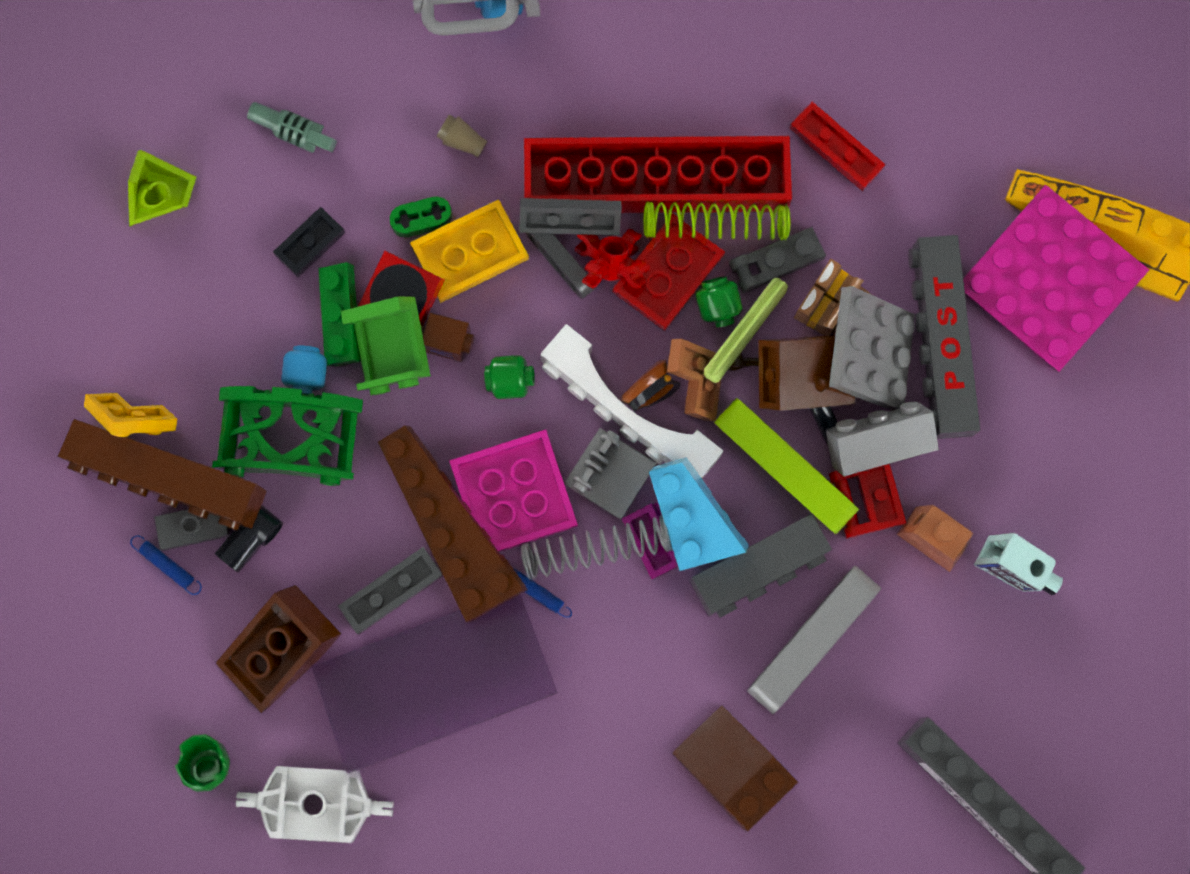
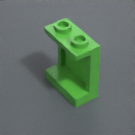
[340,296,431,395]

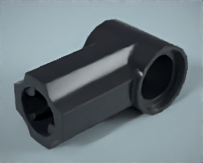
[214,505,283,573]

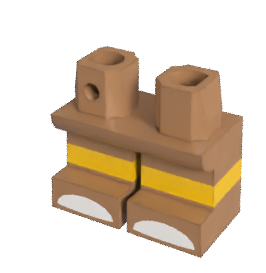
[794,258,872,336]

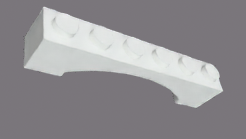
[540,324,723,479]

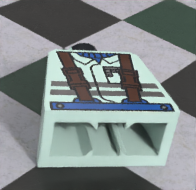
[974,533,1063,595]

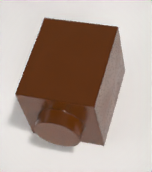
[423,313,475,362]

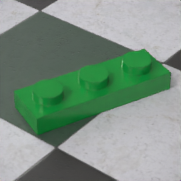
[318,262,361,367]

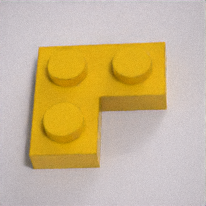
[84,393,177,437]

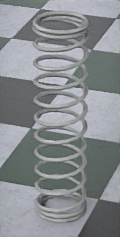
[521,516,673,580]

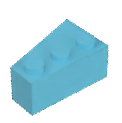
[649,457,749,571]

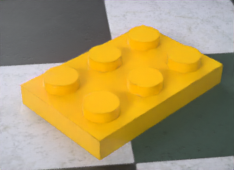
[410,199,529,303]

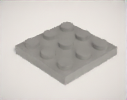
[829,286,915,411]

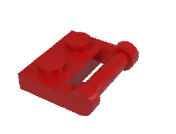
[828,464,907,539]

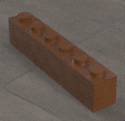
[57,419,267,531]

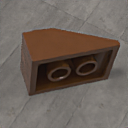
[216,585,342,713]
[672,705,798,832]

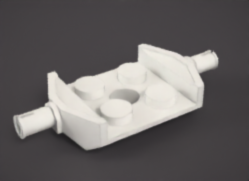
[236,766,394,843]

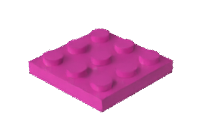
[449,429,578,552]

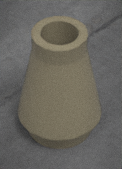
[437,114,488,158]

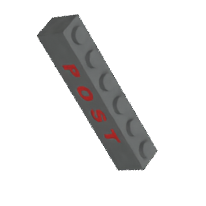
[908,235,981,439]

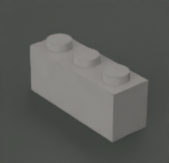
[826,402,939,476]

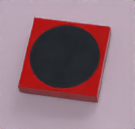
[358,250,445,329]

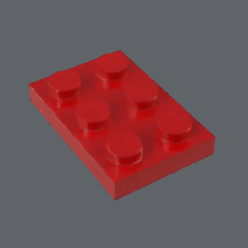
[612,213,725,331]

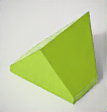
[128,150,197,226]

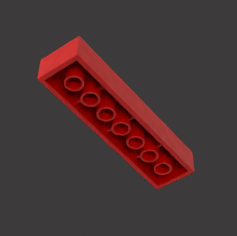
[524,136,792,213]

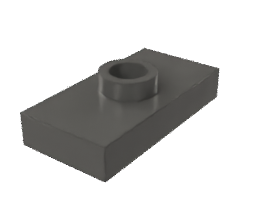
[154,509,230,551]

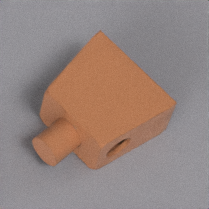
[897,505,973,572]

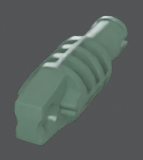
[247,102,337,153]

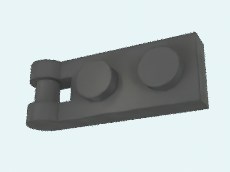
[729,227,826,293]

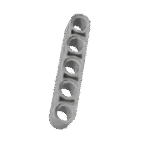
[747,565,881,714]

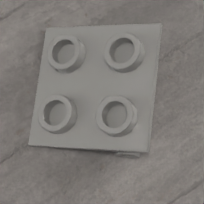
[564,428,657,520]

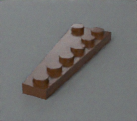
[378,425,527,622]

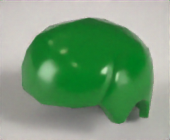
[175,734,230,792]

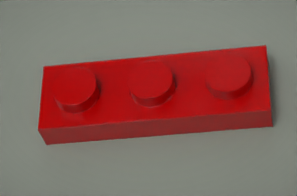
[789,101,886,192]

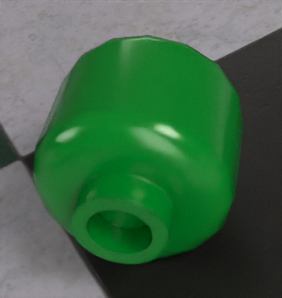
[696,276,743,328]
[484,355,535,399]

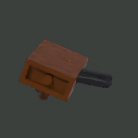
[758,335,855,446]

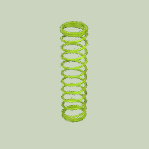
[643,202,791,240]

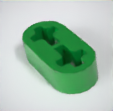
[390,196,452,238]

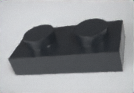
[273,207,345,278]

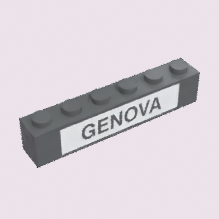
[897,717,1086,874]

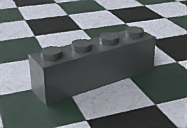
[690,514,832,618]

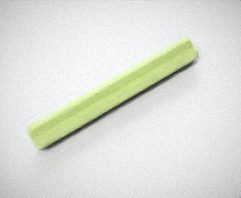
[704,278,788,383]

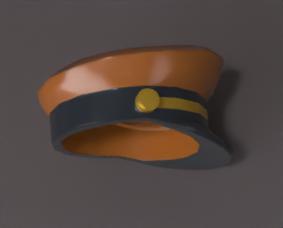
[621,360,681,412]

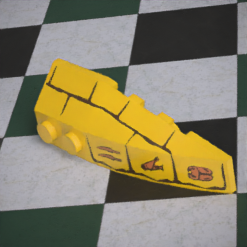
[1005,169,1190,302]

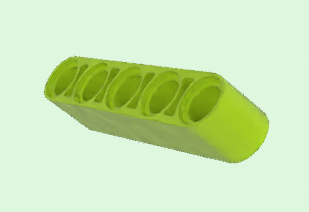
[714,397,859,534]

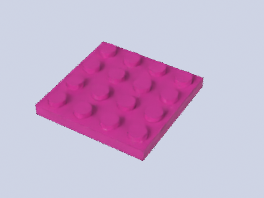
[963,184,1149,372]

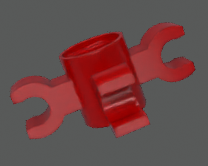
[575,229,650,289]

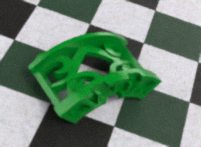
[212,386,363,486]

